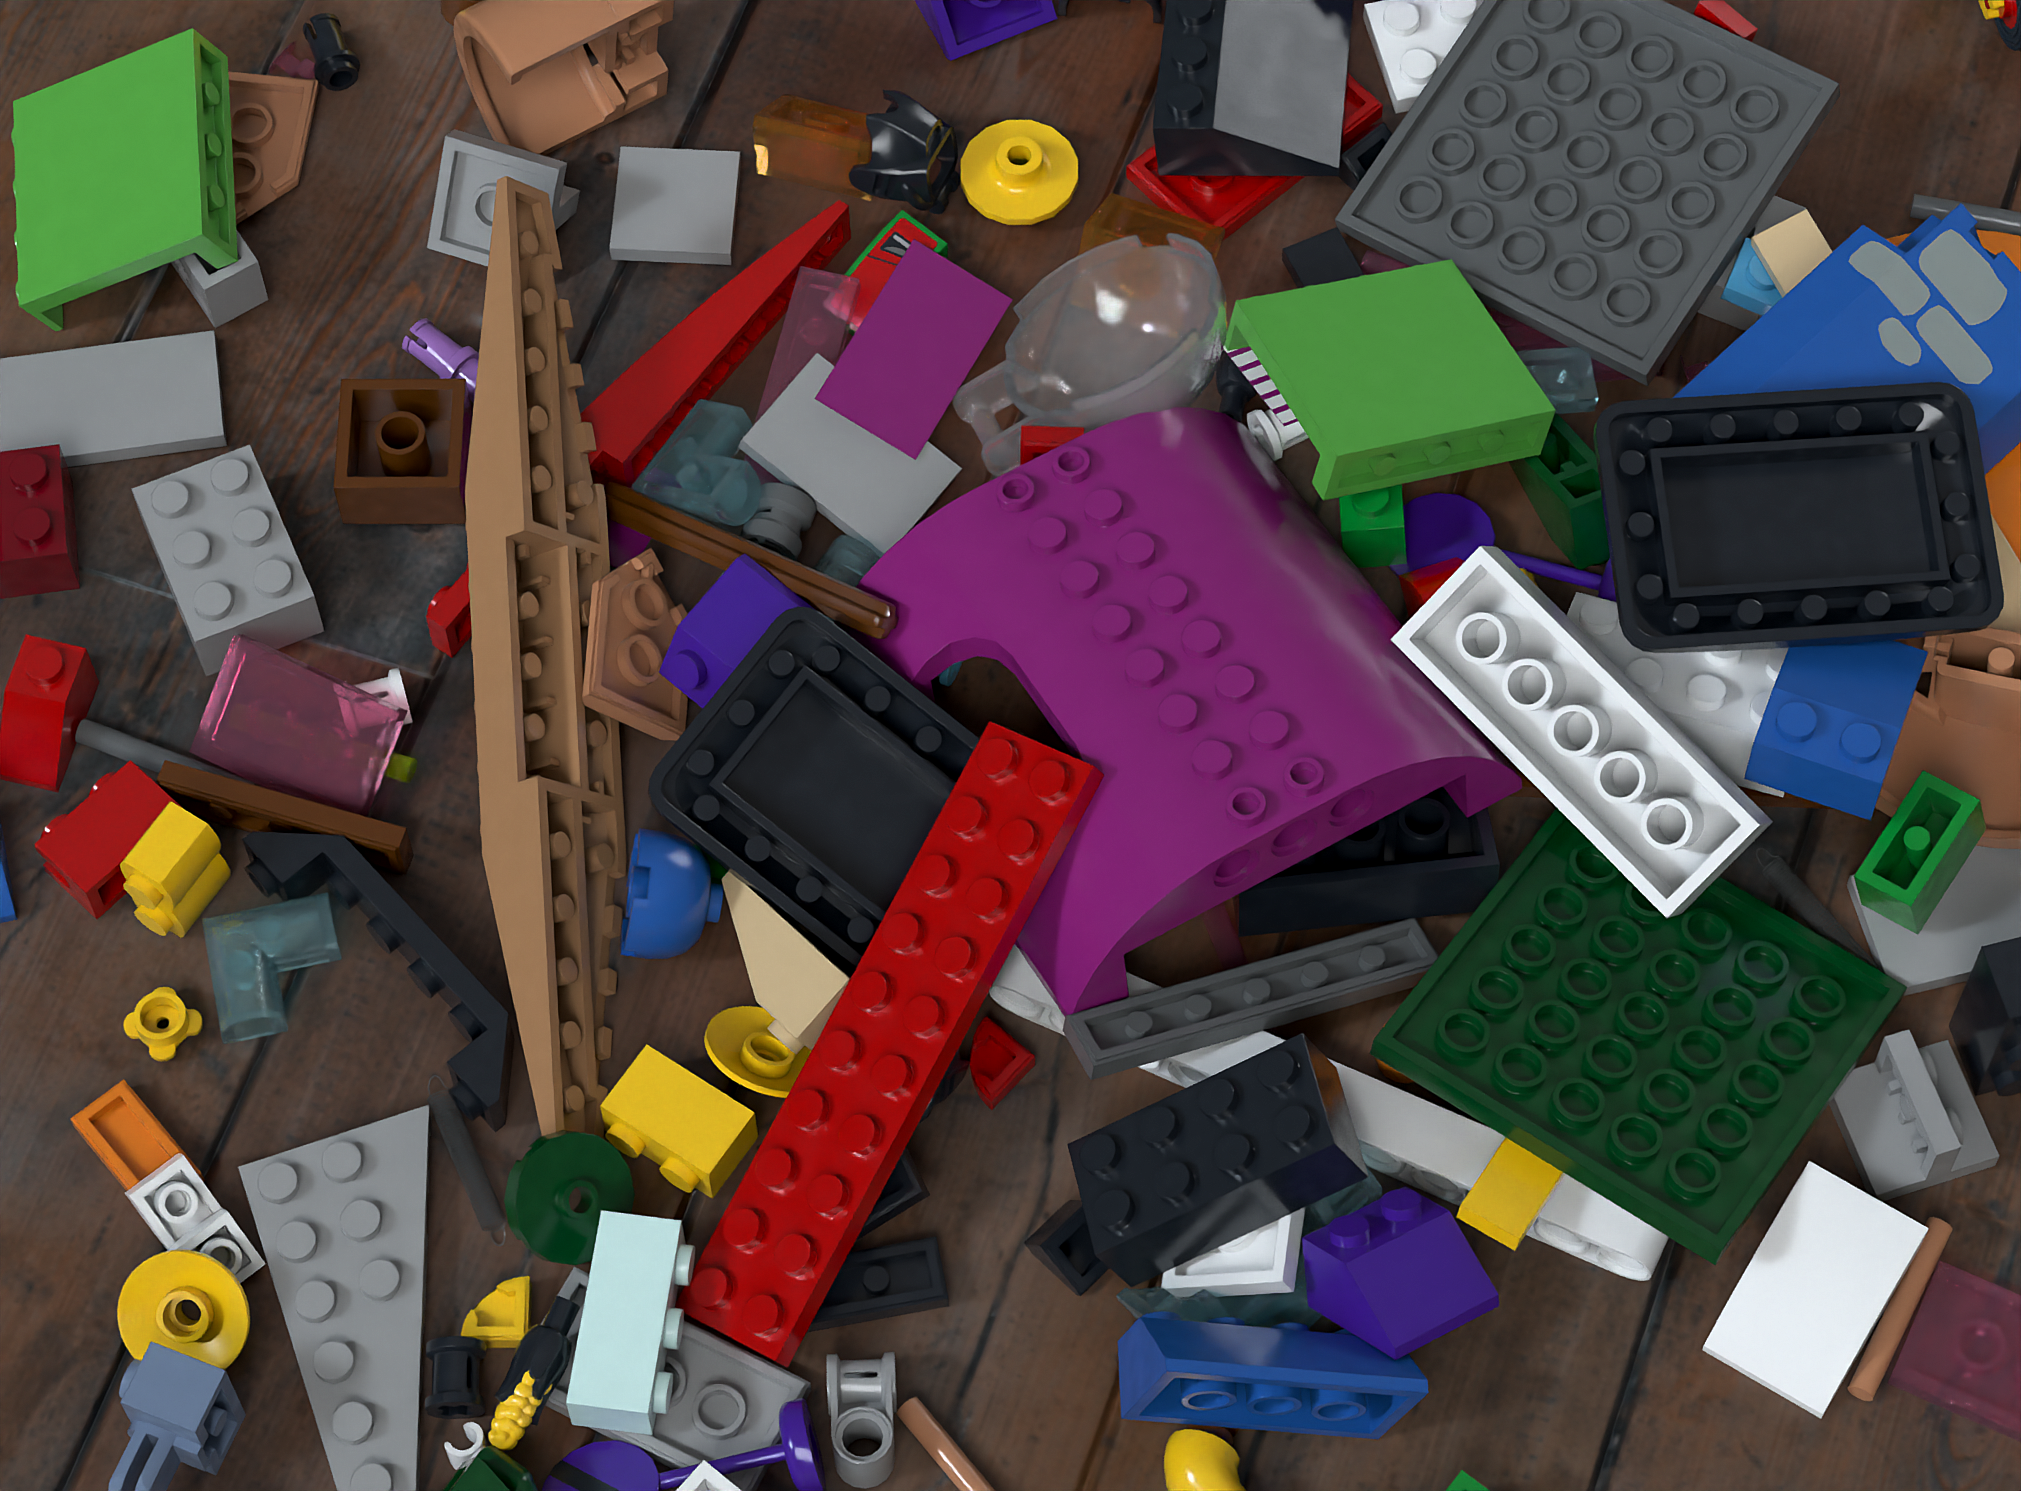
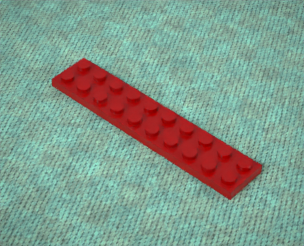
[675,721,1104,1368]

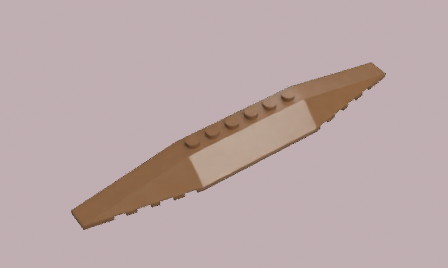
[465,176,627,1139]

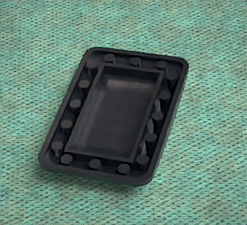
[1593,382,2004,653]
[648,606,980,971]

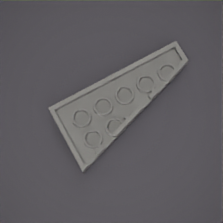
[238,1105,432,1491]

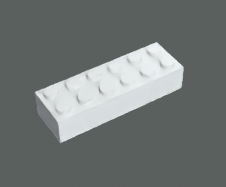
[1391,546,1773,918]

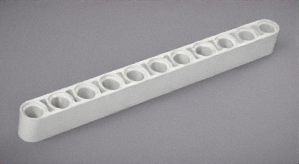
[989,944,1669,1281]

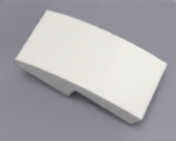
[125,1153,266,1283]

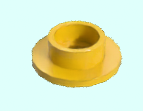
[961,120,1078,225]

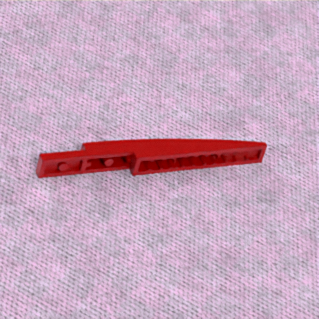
[426,200,851,658]

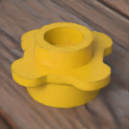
[123,987,203,1062]

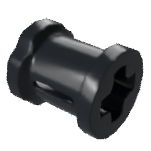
[425,1336,487,1419]

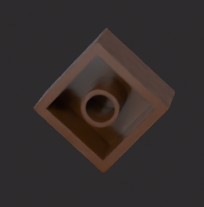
[333,379,473,524]

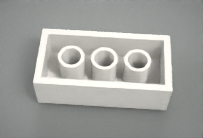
[1567,592,1789,797]

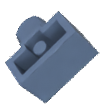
[108,1341,246,1491]

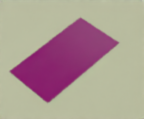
[814,239,1013,460]

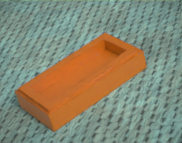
[70,1079,205,1191]

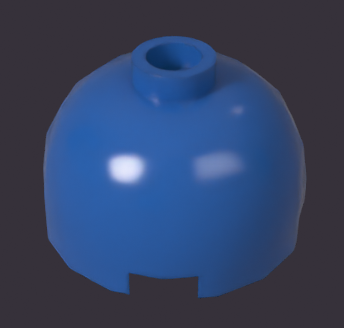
[620,828,723,959]

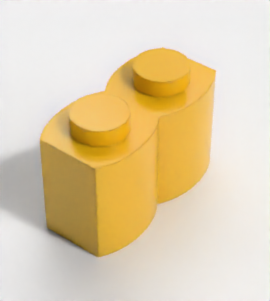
[120,802,231,938]

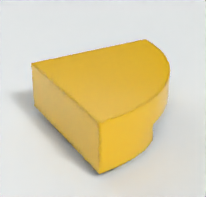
[461,1276,532,1348]

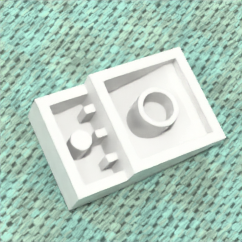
[1702,1161,1929,1418]

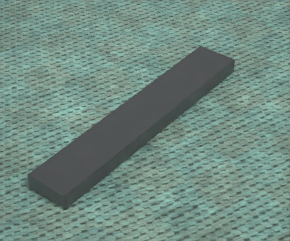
[1062,918,1439,1080]

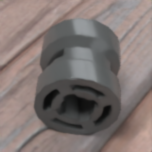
[739,482,817,561]

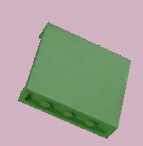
[11,28,238,331]
[1224,259,1556,501]

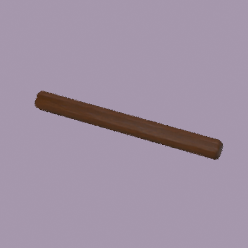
[604,481,899,639]

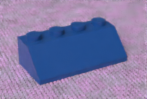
[1118,1311,1429,1439]

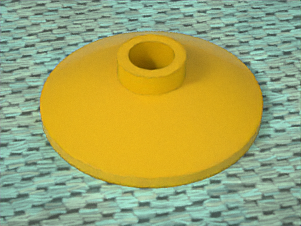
[704,1006,811,1098]
[117,1249,250,1370]

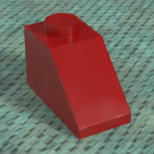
[0,634,99,793]

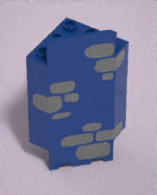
[1673,203,2021,474]

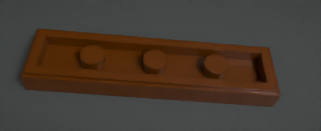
[157,760,414,875]

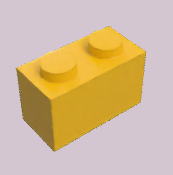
[600,1044,758,1199]

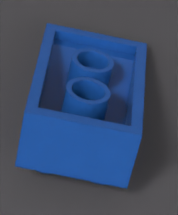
[1744,640,1928,820]

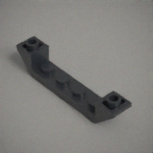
[242,831,515,1132]

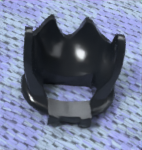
[849,89,961,214]

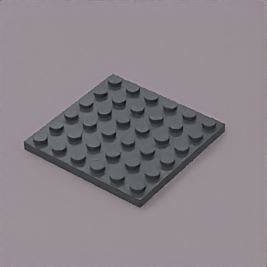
[1335,0,1840,386]

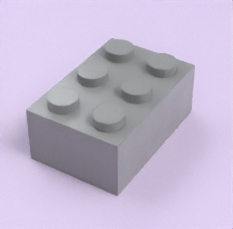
[132,445,324,676]

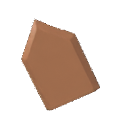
[228,72,319,225]
[582,548,688,741]

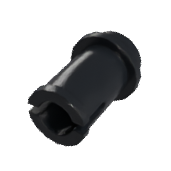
[302,13,360,91]

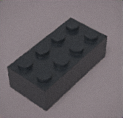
[1067,1033,1369,1288]

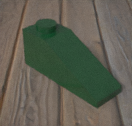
[1508,411,1610,570]

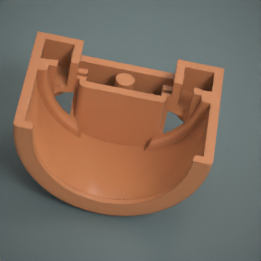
[453,0,674,156]
[1875,627,2021,849]

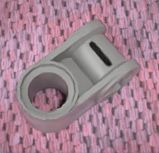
[827,1351,897,1489]

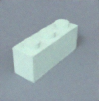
[566,1210,695,1435]

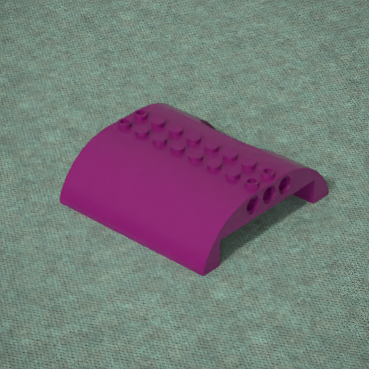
[834,407,1522,1016]

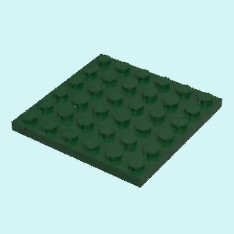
[1369,808,1907,1265]

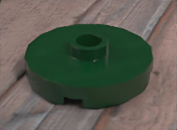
[504,1130,635,1266]

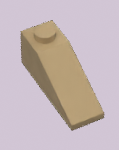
[721,871,851,1055]

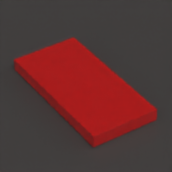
[1126,74,1383,253]

